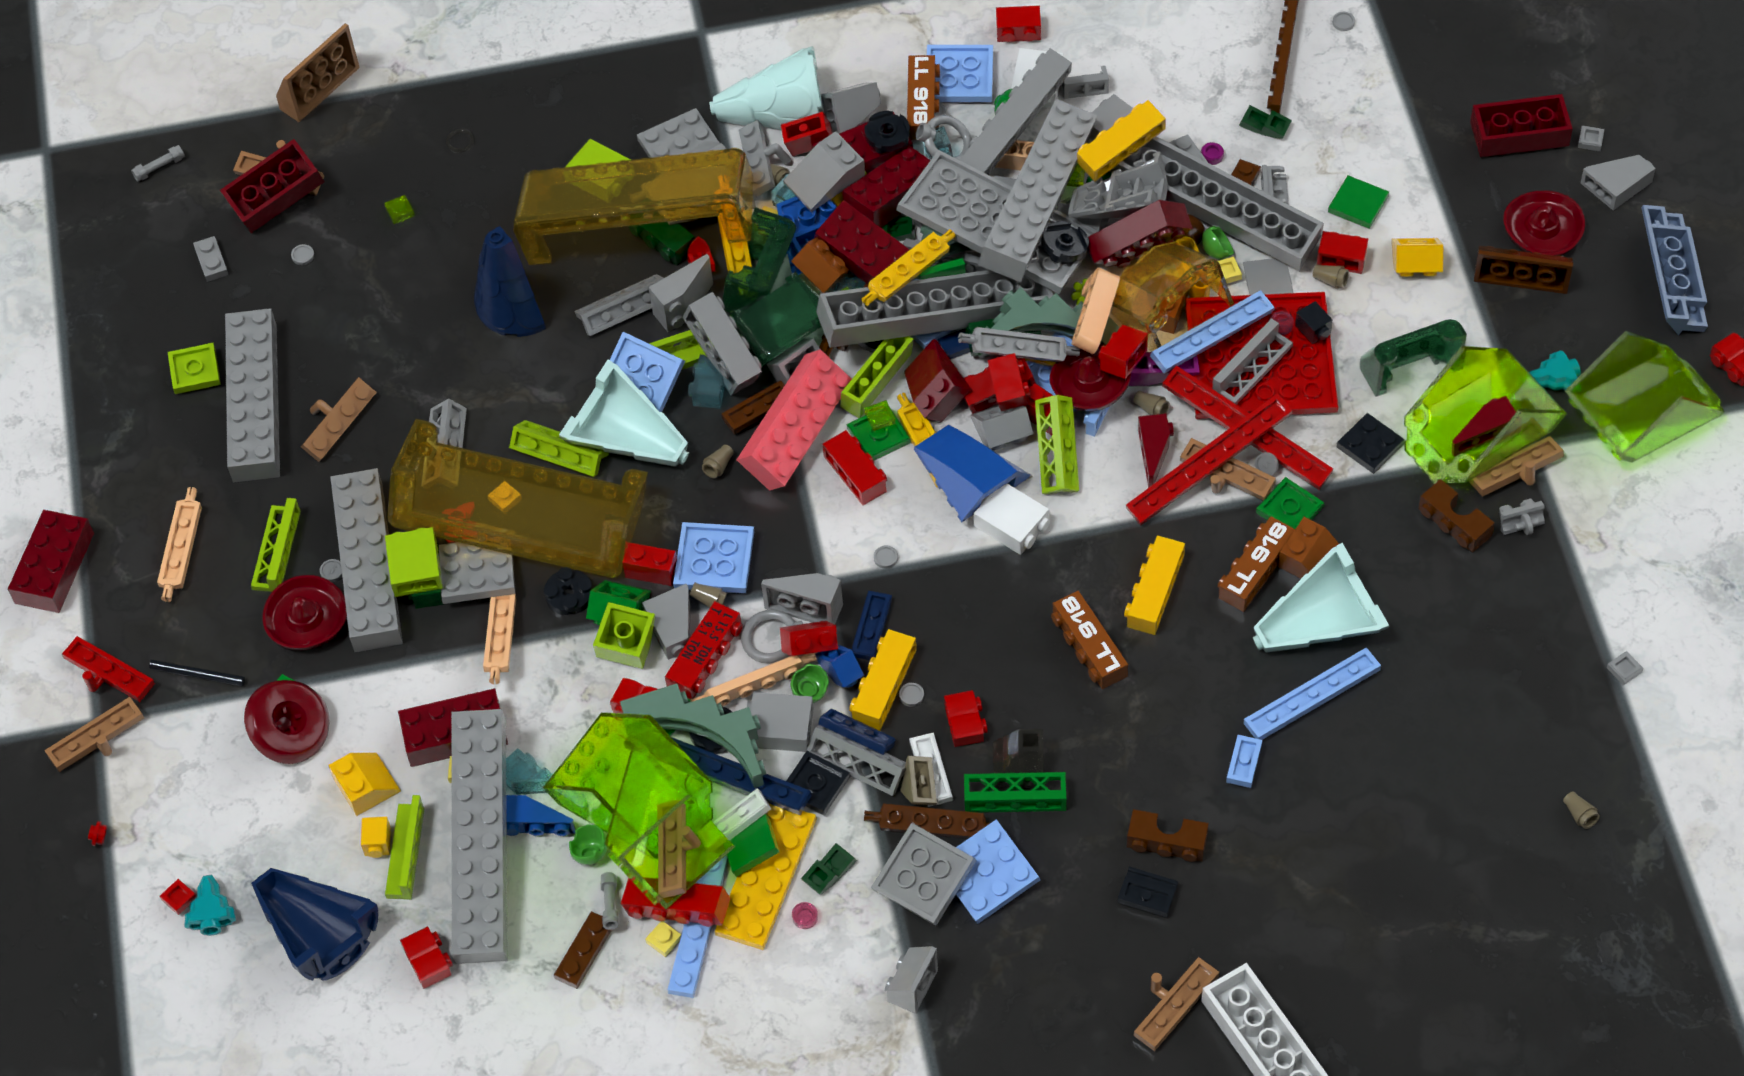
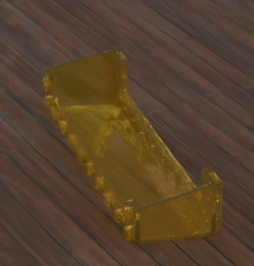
[513,148,753,265]
[388,419,648,578]

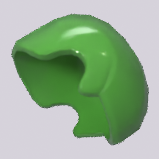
[1202,226,1234,260]
[790,664,829,703]
[569,824,607,865]

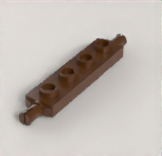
[864,803,1001,839]

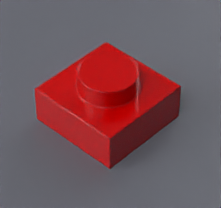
[160,879,197,915]

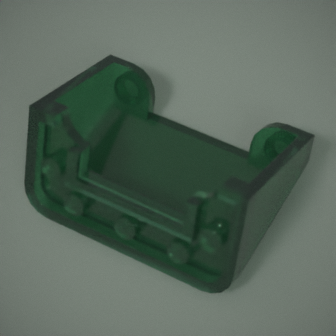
[722,207,796,314]
[729,271,822,366]
[1359,319,1467,397]

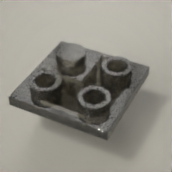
[993,729,1044,789]

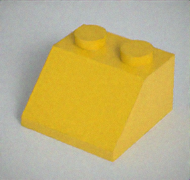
[1391,238,1443,277]
[328,753,401,816]

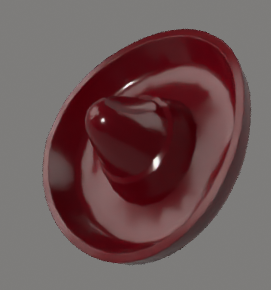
[1503,191,1585,256]
[1049,345,1132,412]
[263,575,347,650]
[244,680,330,764]

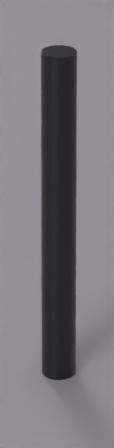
[149,660,245,686]

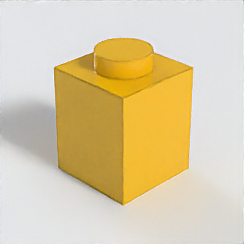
[361,816,391,858]

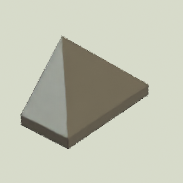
[901,756,937,805]

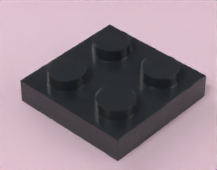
[1336,413,1405,474]
[786,751,850,816]

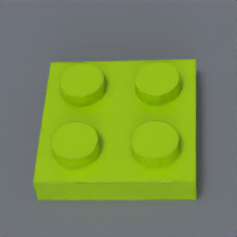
[168,343,221,394]

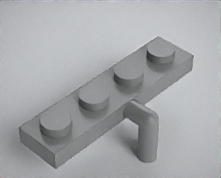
[739,120,791,197]

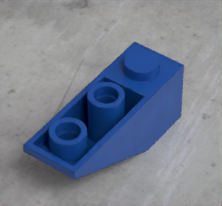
[506,795,576,836]

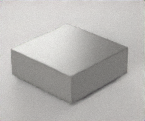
[1578,126,1604,151]
[1607,651,1643,685]

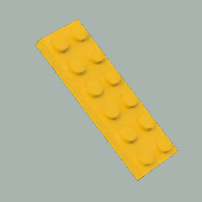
[715,803,817,950]

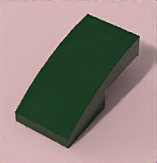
[1239,105,1292,139]
[882,216,915,241]
[801,843,857,895]

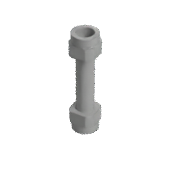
[131,145,185,182]
[601,872,619,930]

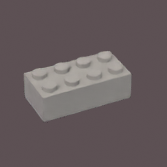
[683,292,762,396]

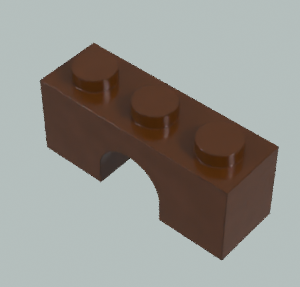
[1418,479,1495,553]
[1127,809,1209,862]

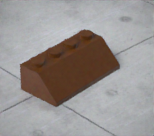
[1474,246,1573,294]

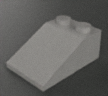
[783,131,865,212]
[649,254,713,332]
[761,573,843,624]

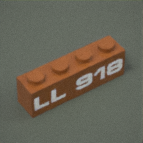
[907,55,940,140]
[1218,516,1295,612]
[1051,590,1128,689]

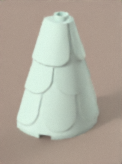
[709,46,824,130]
[559,360,689,467]
[1252,543,1389,653]

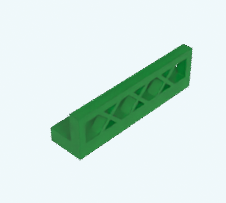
[964,772,1066,813]

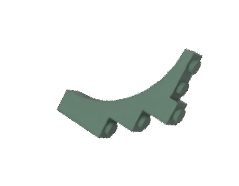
[985,287,1120,345]
[620,683,766,788]

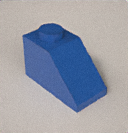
[815,645,864,688]

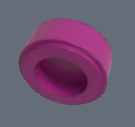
[1201,142,1224,165]

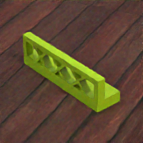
[649,330,709,369]
[1035,395,1079,494]
[509,420,609,477]
[251,498,301,592]
[385,795,425,900]

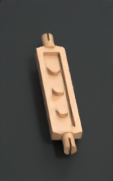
[157,487,202,602]
[483,594,516,684]
[690,653,817,707]

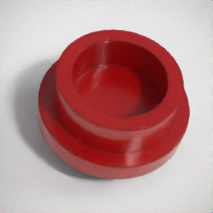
[88,821,107,846]

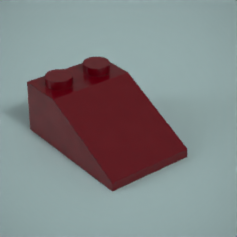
[904,339,971,422]

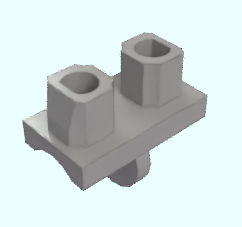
[1499,498,1545,535]

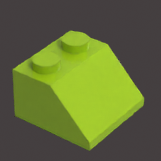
[593,602,655,669]

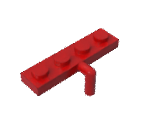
[62,636,155,702]

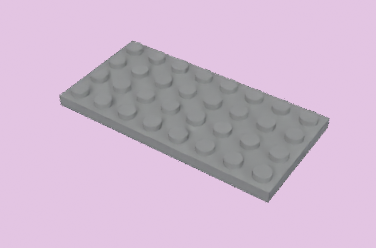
[897,150,1098,294]

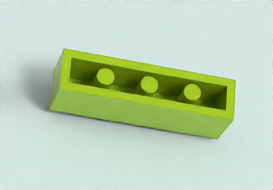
[840,336,913,418]

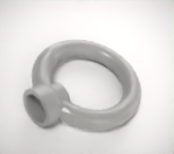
[916,115,972,159]
[741,610,803,663]

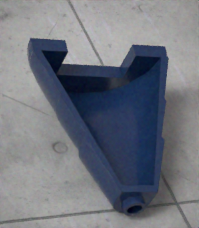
[474,226,546,337]
[251,868,379,981]

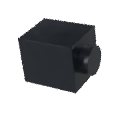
[1295,301,1333,344]

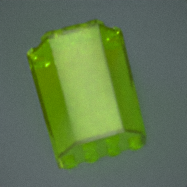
[1565,331,1724,463]
[1404,346,1567,484]
[543,712,713,859]
[605,738,735,909]

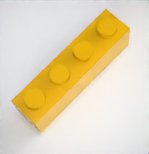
[1077,100,1166,182]
[1124,535,1185,635]
[849,629,917,731]

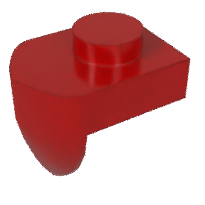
[688,236,715,272]

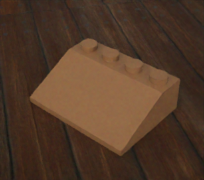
[276,23,360,122]

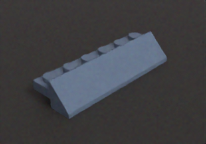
[1641,205,1708,336]

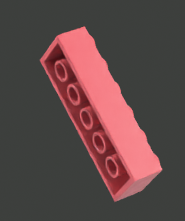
[737,349,852,491]

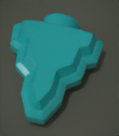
[1522,350,1581,392]
[184,875,236,936]

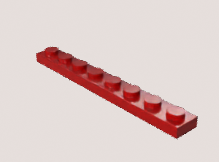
[1162,365,1334,490]
[1126,393,1293,526]

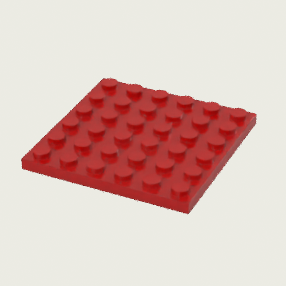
[1185,292,1338,419]

